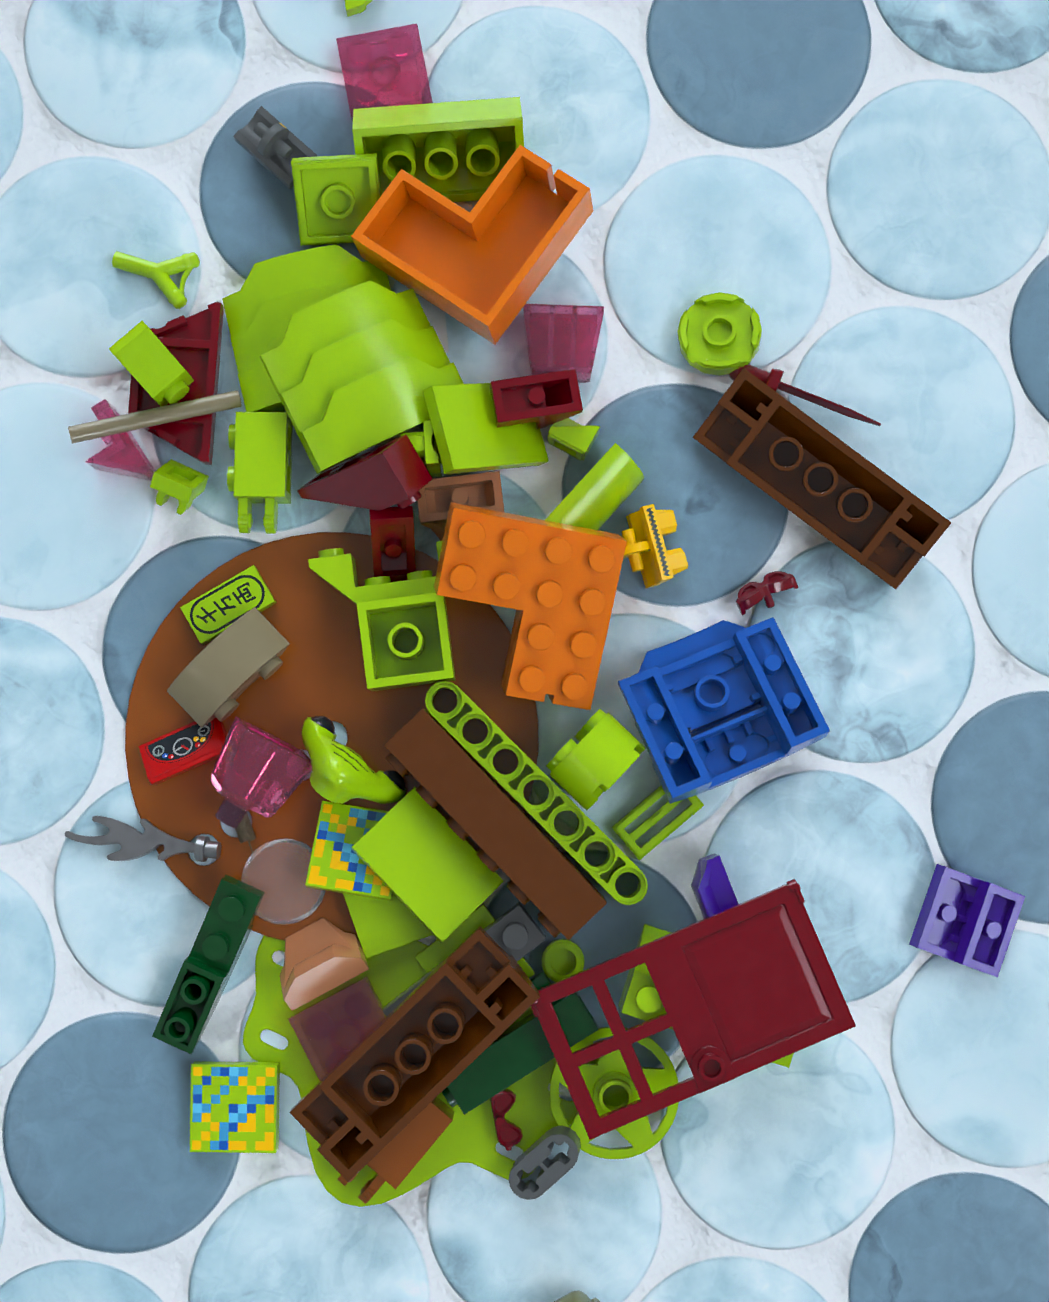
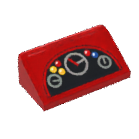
[139,718,234,785]

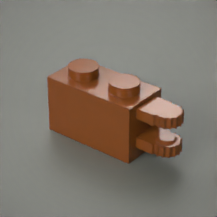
[337,1097,454,1204]

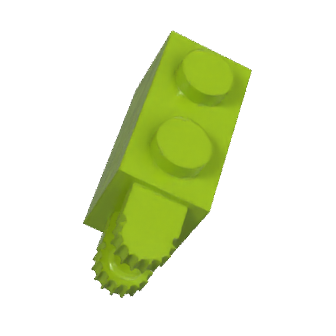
[227,412,293,534]

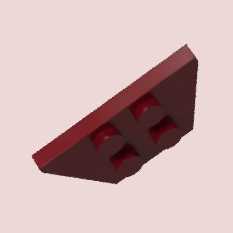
[128,302,224,465]

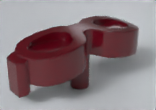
[736,571,798,616]

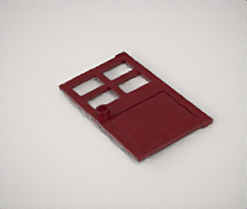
[531,879,856,1140]

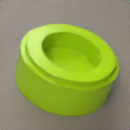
[542,939,585,982]

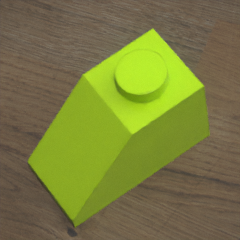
[109,320,194,406]

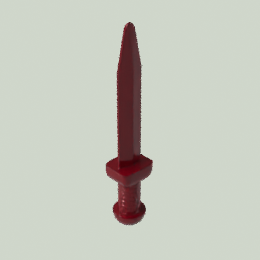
[728,364,881,426]

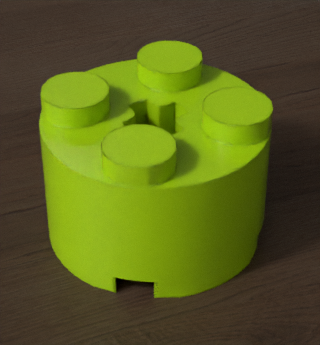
[546,709,646,811]

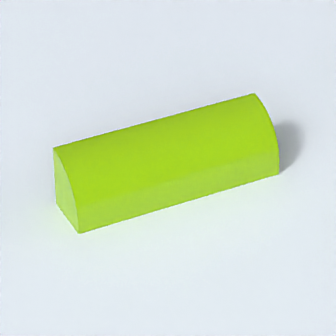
[545,443,644,530]

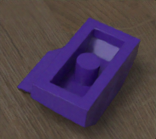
[691,853,739,919]

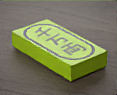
[180,565,277,645]

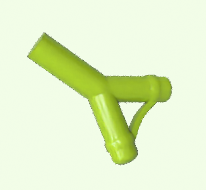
[112,251,200,309]

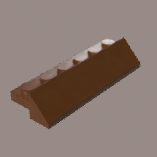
[692,368,952,589]
[289,926,541,1182]

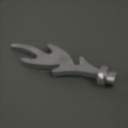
[65,816,221,862]

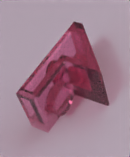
[85,399,156,481]

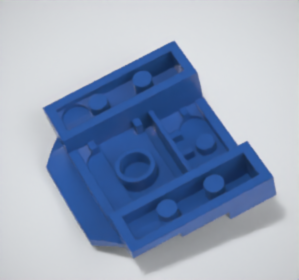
[618,617,830,804]

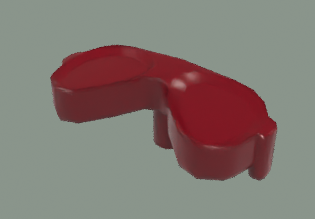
[490,1089,523,1151]

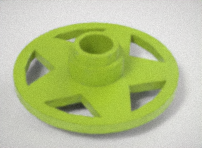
[550,1027,679,1159]

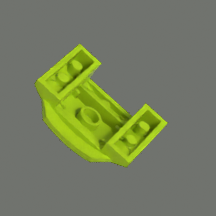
[222,244,391,412]
[260,280,464,474]

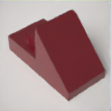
[490,369,583,429]
[369,506,416,582]

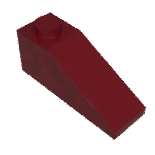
[297,434,432,511]

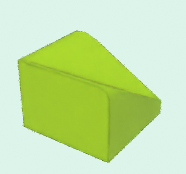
[547,418,600,461]

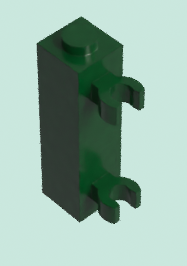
[442,971,599,1115]

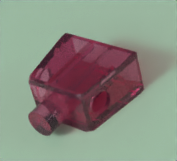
[523,304,604,383]
[210,716,312,828]

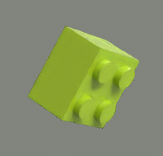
[357,592,456,691]

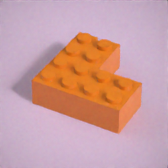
[351,145,594,345]
[434,502,627,710]

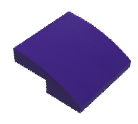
[909,864,1025,977]

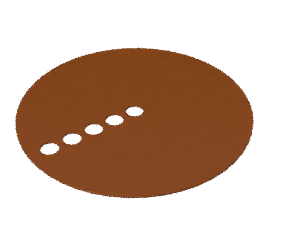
[125,532,539,941]

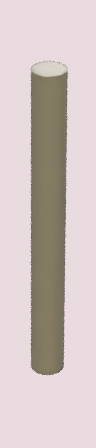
[68,390,242,444]

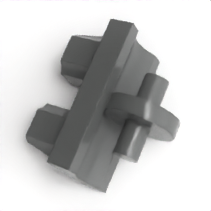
[233,106,317,190]

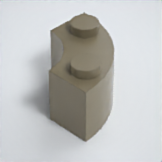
[167,607,290,728]

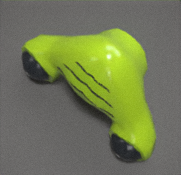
[302,716,406,804]

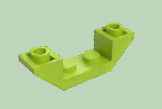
[308,541,443,605]

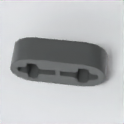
[509,1126,581,1200]

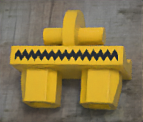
[621,504,688,589]

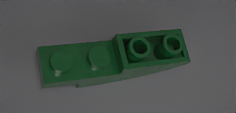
[152,875,265,1054]

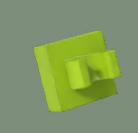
[150,459,209,515]

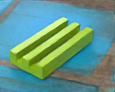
[611,785,704,861]

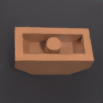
[417,471,504,541]
[280,918,369,1011]

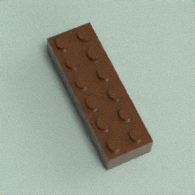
[384,708,607,940]

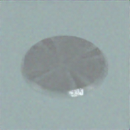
[241,839,326,924]

